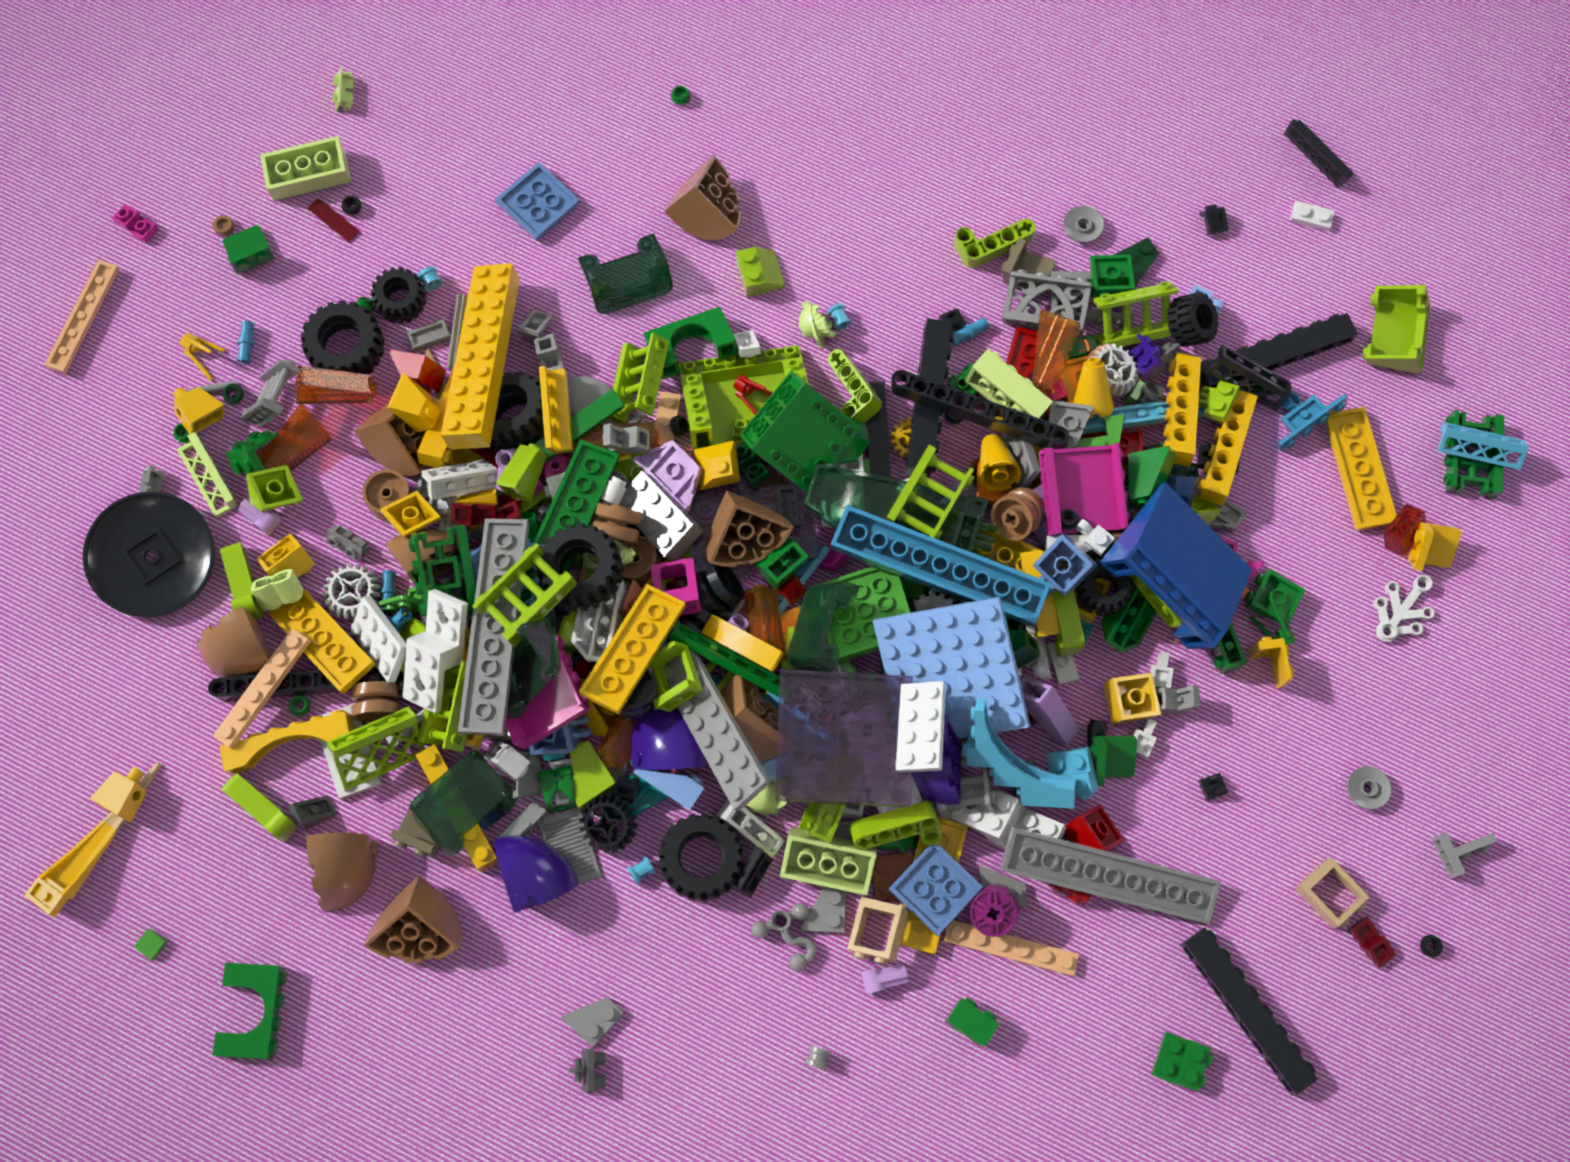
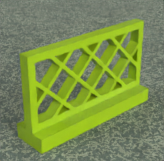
[326,706,425,791]

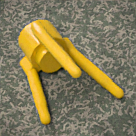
[180,333,226,381]

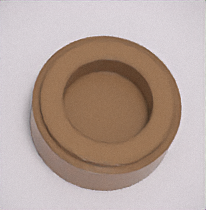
[213,215,235,237]

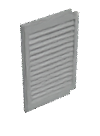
[538,806,603,885]

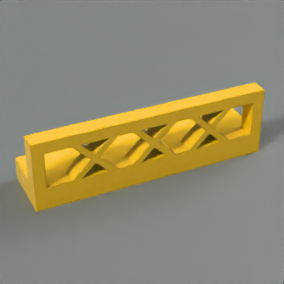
[539,366,573,454]

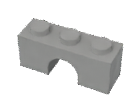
[534,333,571,395]

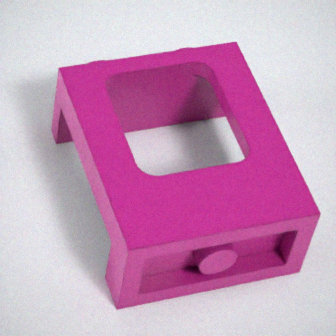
[651,558,702,616]

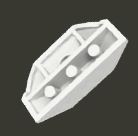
[571,582,625,662]

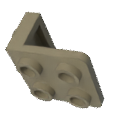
[1001,238,1055,289]
[390,801,451,858]

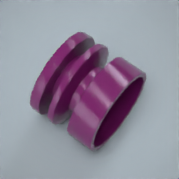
[970,883,1020,937]

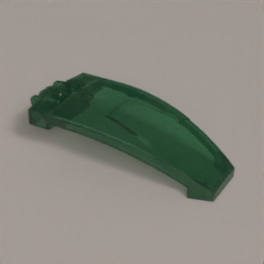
[804,463,999,559]

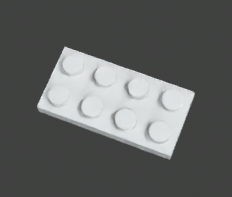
[350,596,407,683]
[896,681,946,773]
[320,703,382,800]

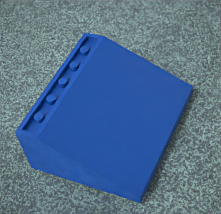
[1100,483,1252,649]

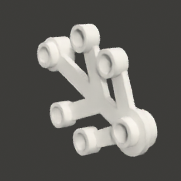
[1373,575,1435,642]
[1026,625,1051,680]

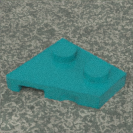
[610,772,668,816]

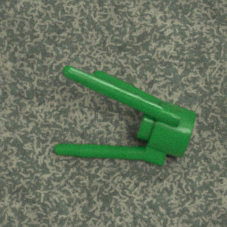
[1250,598,1296,645]

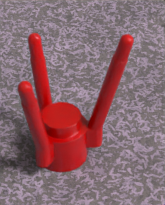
[733,375,773,415]

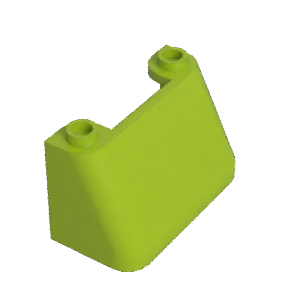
[1363,285,1430,373]

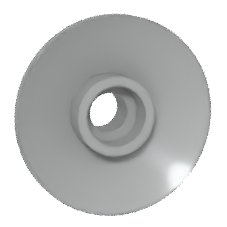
[1064,206,1104,243]
[1347,766,1391,810]

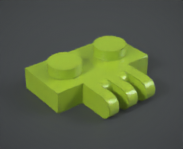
[1198,381,1240,422]

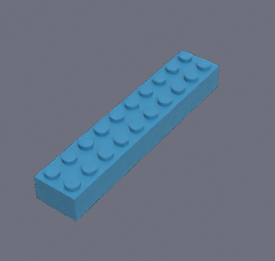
[831,505,1051,628]

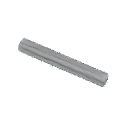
[447,294,468,370]

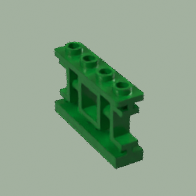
[1443,410,1505,499]
[408,525,476,619]

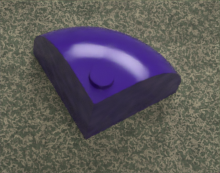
[631,707,710,770]
[911,715,961,805]
[494,835,579,913]

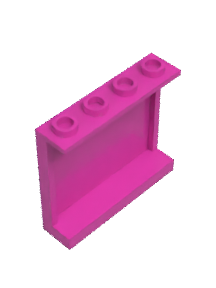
[1039,443,1130,536]
[506,631,591,750]

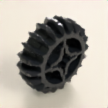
[579,793,639,853]

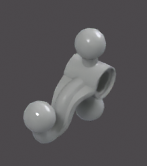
[751,903,816,972]

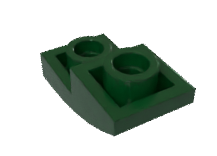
[736,442,770,488]

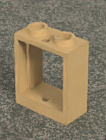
[1295,857,1369,929]
[847,897,909,965]

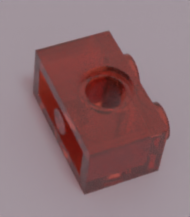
[1383,504,1427,556]

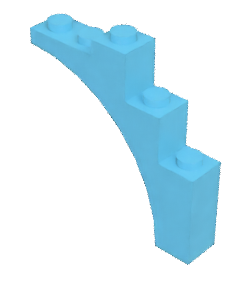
[963,698,1076,809]

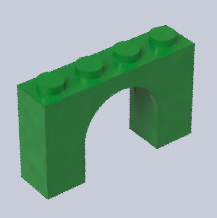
[643,306,739,380]
[212,962,287,1060]

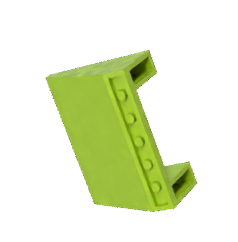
[679,345,809,460]

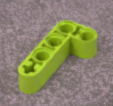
[954,219,1036,268]
[828,349,882,423]
[220,542,264,620]
[1051,568,1085,657]
[221,772,299,843]
[849,801,942,850]

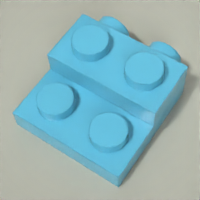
[1046,747,1099,800]

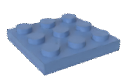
[495,162,580,241]
[888,844,983,936]

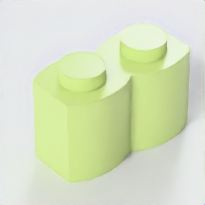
[251,569,304,611]

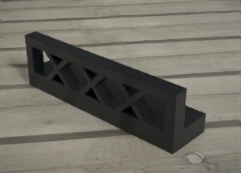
[1284,119,1354,188]
[1208,344,1292,411]

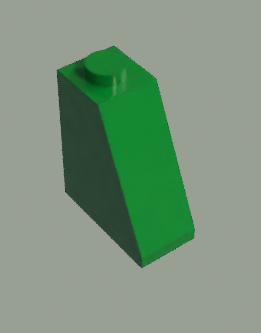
[1128,446,1176,508]

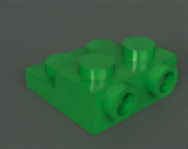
[1089,254,1135,299]
[1245,569,1306,626]
[1151,1032,1213,1092]

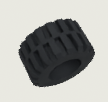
[371,267,426,324]
[1167,292,1219,347]
[1075,558,1134,616]

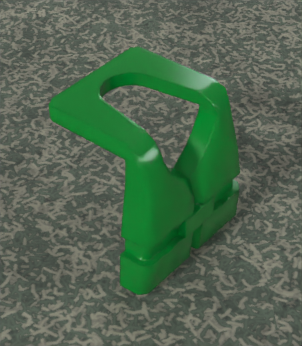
[537,765,577,813]

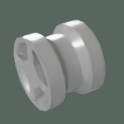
[805,1046,831,1070]

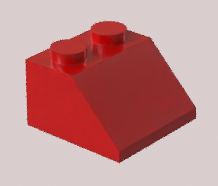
[390,350,446,394]
[1064,804,1125,851]

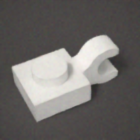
[1076,519,1115,556]
[1150,651,1174,689]
[1133,718,1157,758]

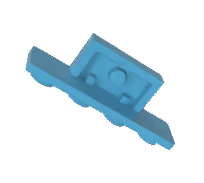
[1277,394,1348,451]

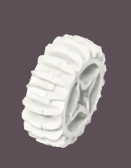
[1086,343,1139,398]
[323,563,381,620]

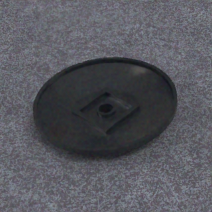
[83,492,215,618]

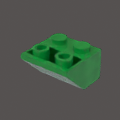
[751,537,809,591]

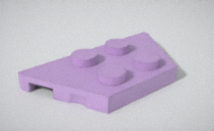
[633,440,703,513]

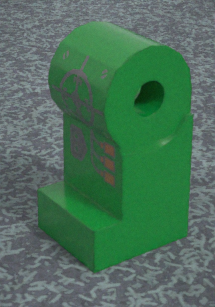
[1059,335,1099,361]

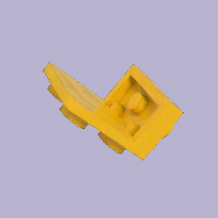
[1408,522,1462,571]
[1247,637,1294,689]

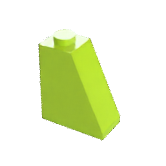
[496,444,547,503]
[570,740,616,810]

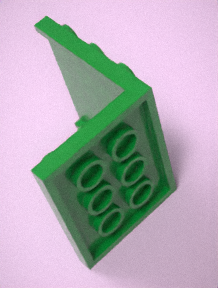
[739,370,862,494]

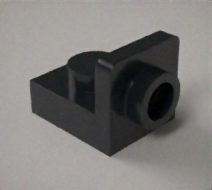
[1199,204,1229,235]

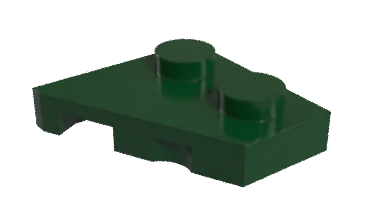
[1114,237,1159,287]

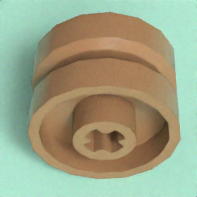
[362,469,412,522]
[991,487,1046,541]
[593,503,644,543]
[621,535,665,588]
[351,681,400,722]

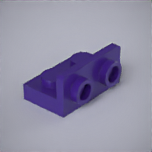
[1128,333,1166,380]

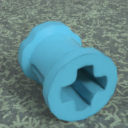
[827,303,852,330]
[627,857,656,885]

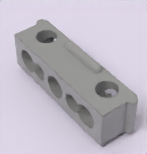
[493,801,549,843]

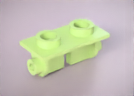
[332,67,354,111]

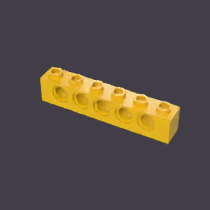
[1163,353,1201,467]
[1198,390,1258,506]

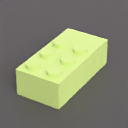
[260,136,352,201]
[965,349,1053,419]
[780,827,877,895]

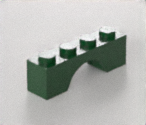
[1005,617,1040,669]

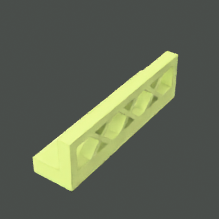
[177,432,239,518]

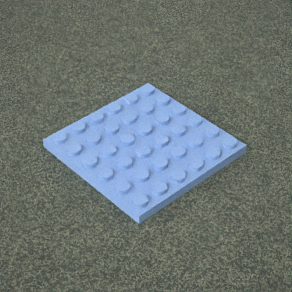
[873,597,1030,738]

